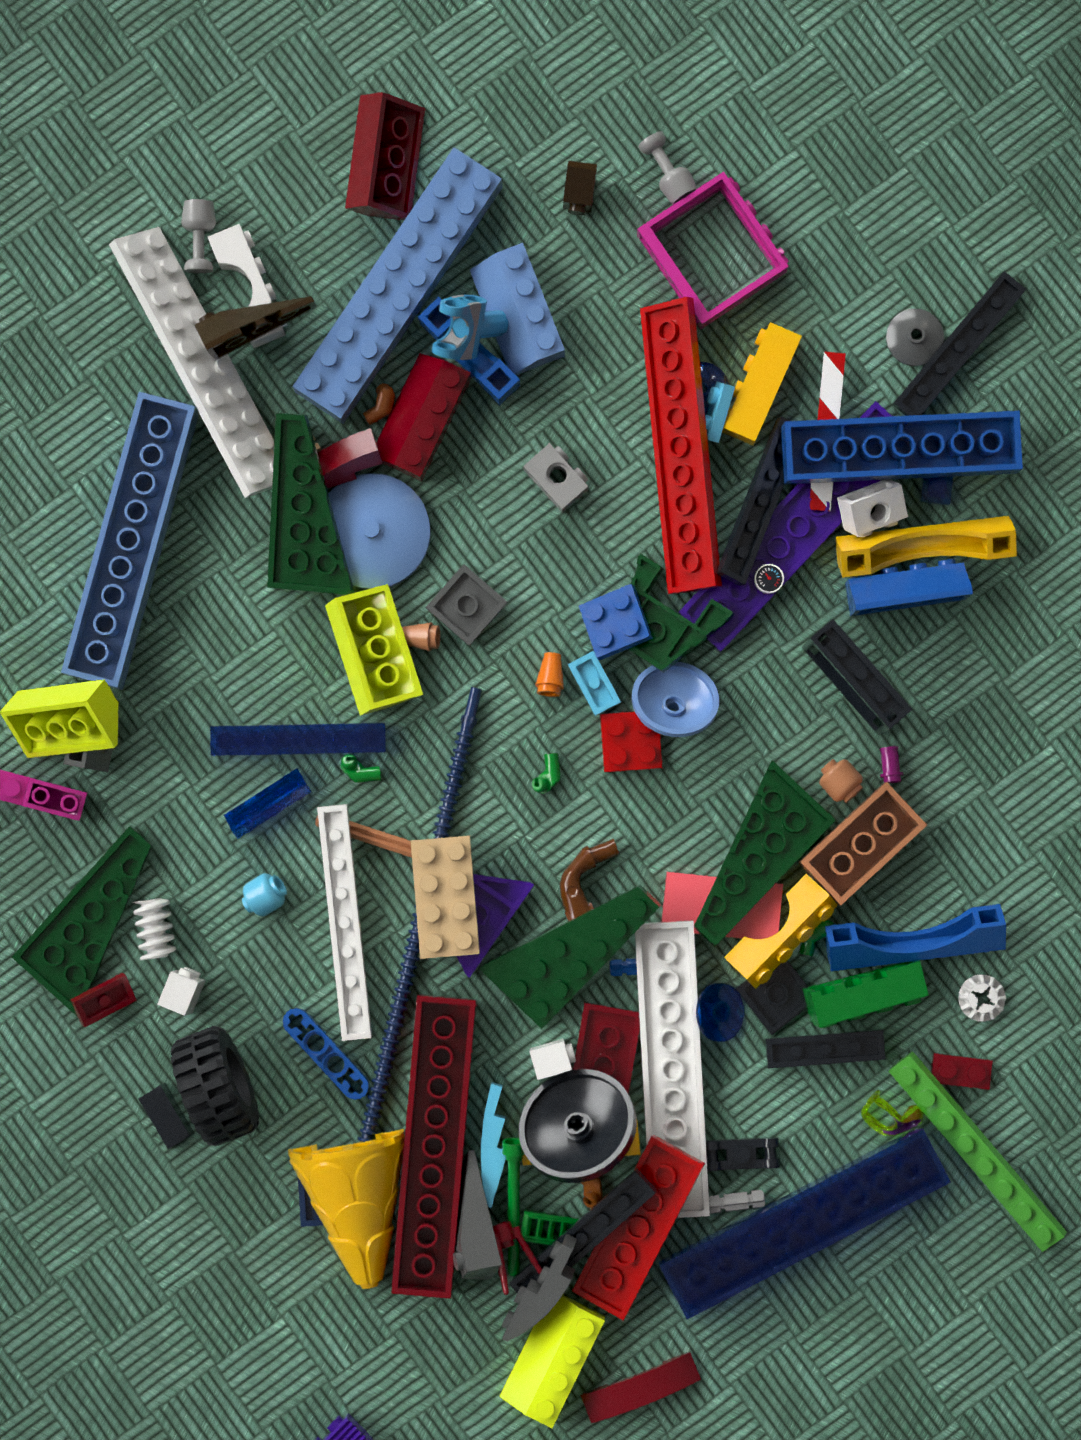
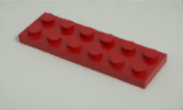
[572,1135,705,1321]

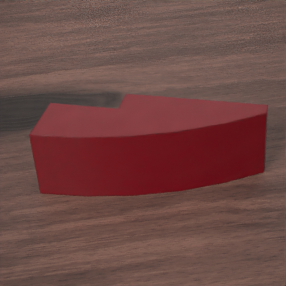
[318,428,382,488]

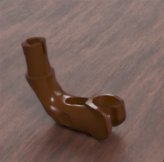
[560,839,620,921]

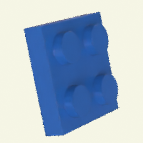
[579,584,653,660]

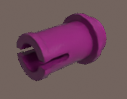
[879,746,904,783]

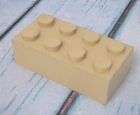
[411,836,480,959]

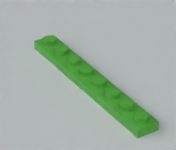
[889,1051,1067,1252]

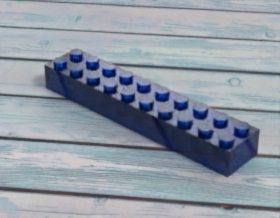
[659,1126,951,1320]

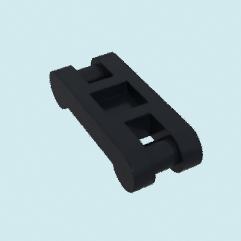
[706,1137,780,1171]

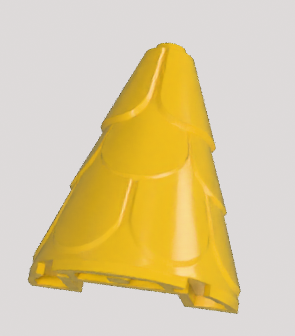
[288,1129,405,1289]

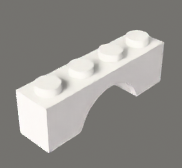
[208,224,287,348]

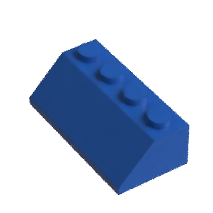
[845,559,973,616]

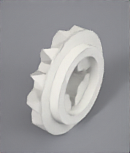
[958,974,1006,1022]

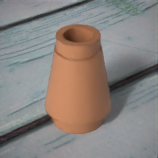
[402,622,440,651]

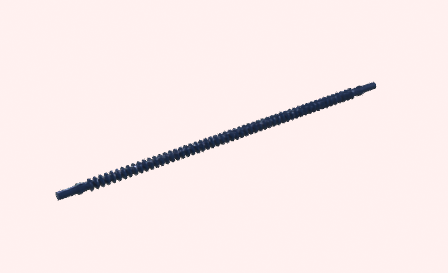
[357,687,482,1142]

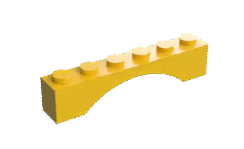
[836,516,1017,578]

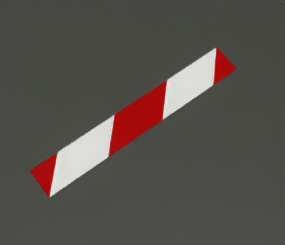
[810,351,846,511]

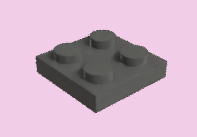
[425,564,508,647]

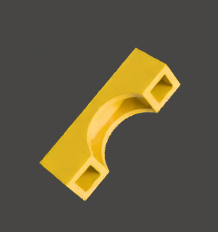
[724,874,838,989]

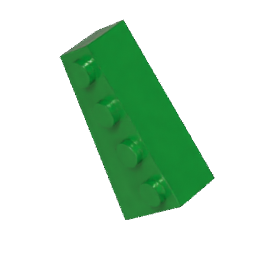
[802,960,929,1028]

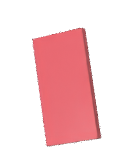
[661,872,783,939]

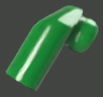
[532,753,561,794]
[340,754,381,783]

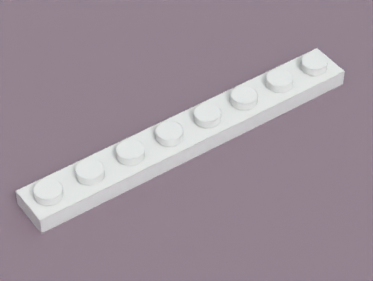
[317,804,372,1041]

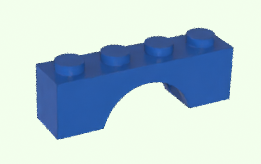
[418,297,520,406]

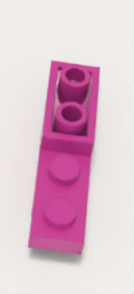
[0,770,87,821]

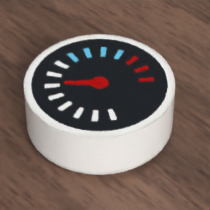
[754,564,784,594]

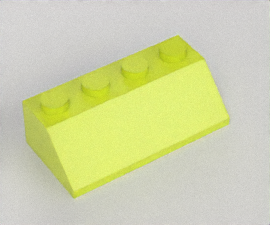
[325,584,423,716]
[0,679,119,758]
[499,1295,605,1428]

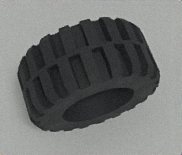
[171,1026,259,1146]

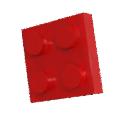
[600,712,662,773]

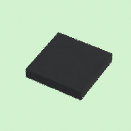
[735,960,808,1035]

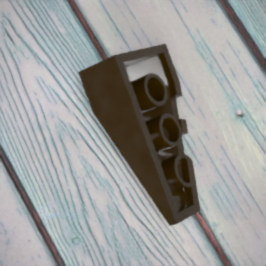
[194,296,317,361]

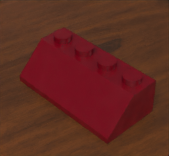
[345,92,425,220]
[376,353,472,482]

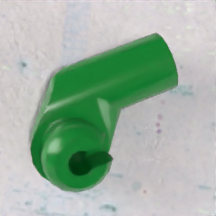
[799,920,834,956]

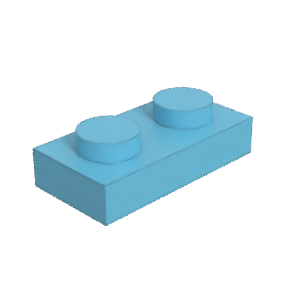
[705,381,735,443]
[568,651,621,716]

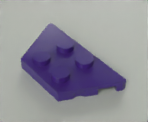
[456,874,534,978]

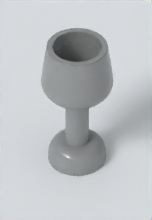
[638,131,697,205]
[181,199,216,273]

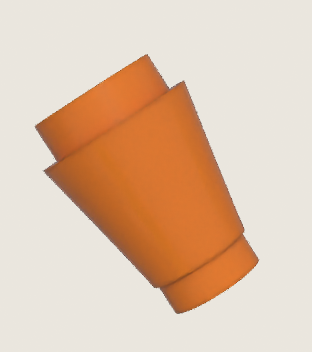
[535,652,564,697]

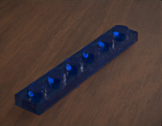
[210,723,386,756]

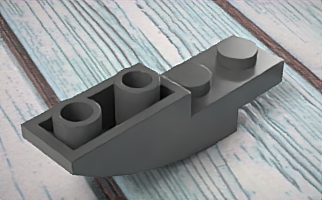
[501,1234,577,1341]

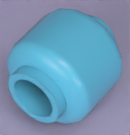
[242,873,287,916]

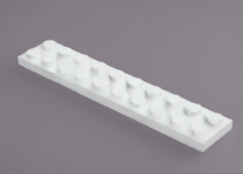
[109,227,274,498]
[635,920,710,1218]

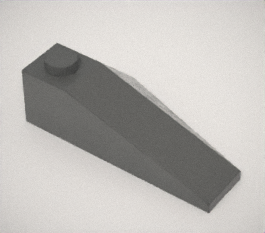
[453,1150,502,1280]

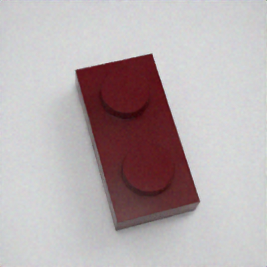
[70,973,137,1027]
[931,1053,993,1090]

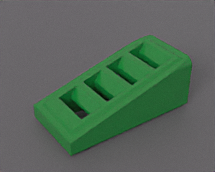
[521,1209,580,1245]

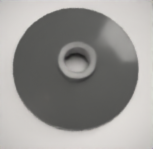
[886,309,944,366]

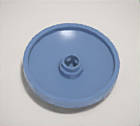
[328,473,431,589]

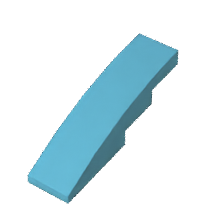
[481,1082,506,1208]

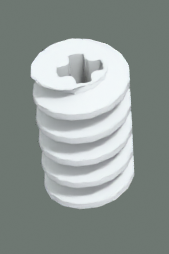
[132,898,176,960]

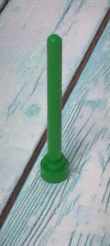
[502,1138,525,1277]

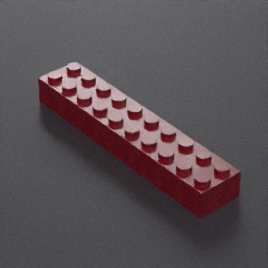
[391,994,477,1299]

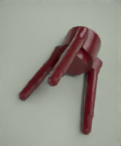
[493,1221,542,1295]

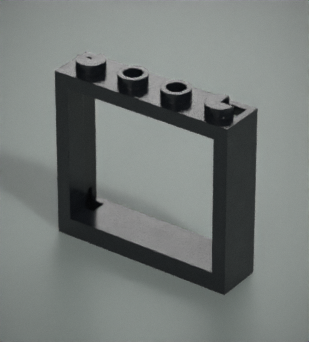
[802,619,913,735]

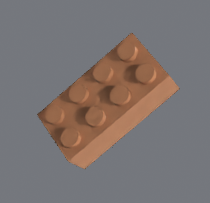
[798,782,927,905]

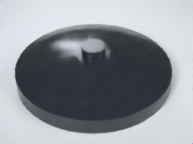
[519,1069,637,1183]

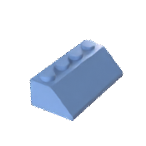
[470,243,565,375]

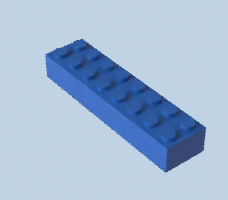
[781,411,1023,484]

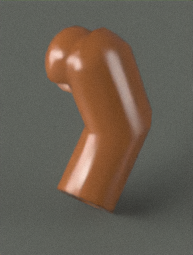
[363,383,395,425]
[580,1178,603,1208]

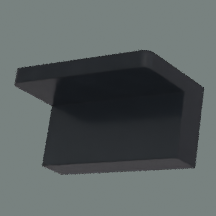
[138,1083,194,1149]

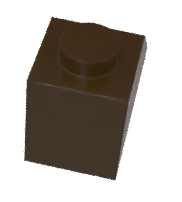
[563,160,597,215]

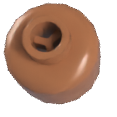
[819,759,863,803]

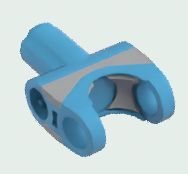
[431,295,509,360]

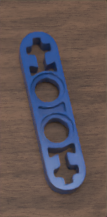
[283,1008,370,1100]

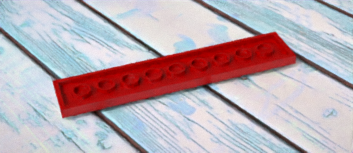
[640,297,722,594]

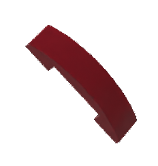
[580,1351,701,1423]

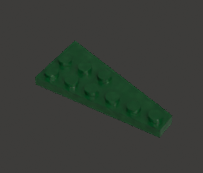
[267,413,354,595]
[694,760,836,947]
[12,826,152,1016]
[479,885,661,1029]

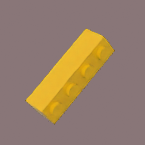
[722,322,802,446]

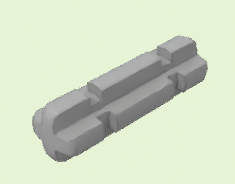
[709,1190,765,1214]

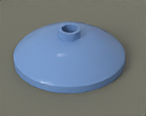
[631,662,719,737]

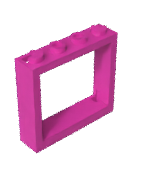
[637,172,789,329]

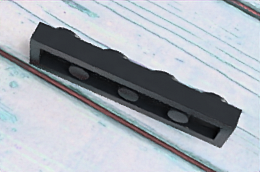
[765,1030,886,1069]

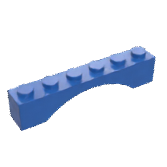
[825,904,1006,972]

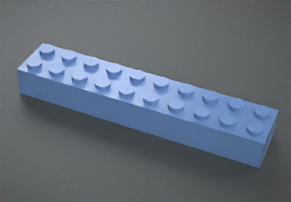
[292,148,503,424]
[61,392,199,690]

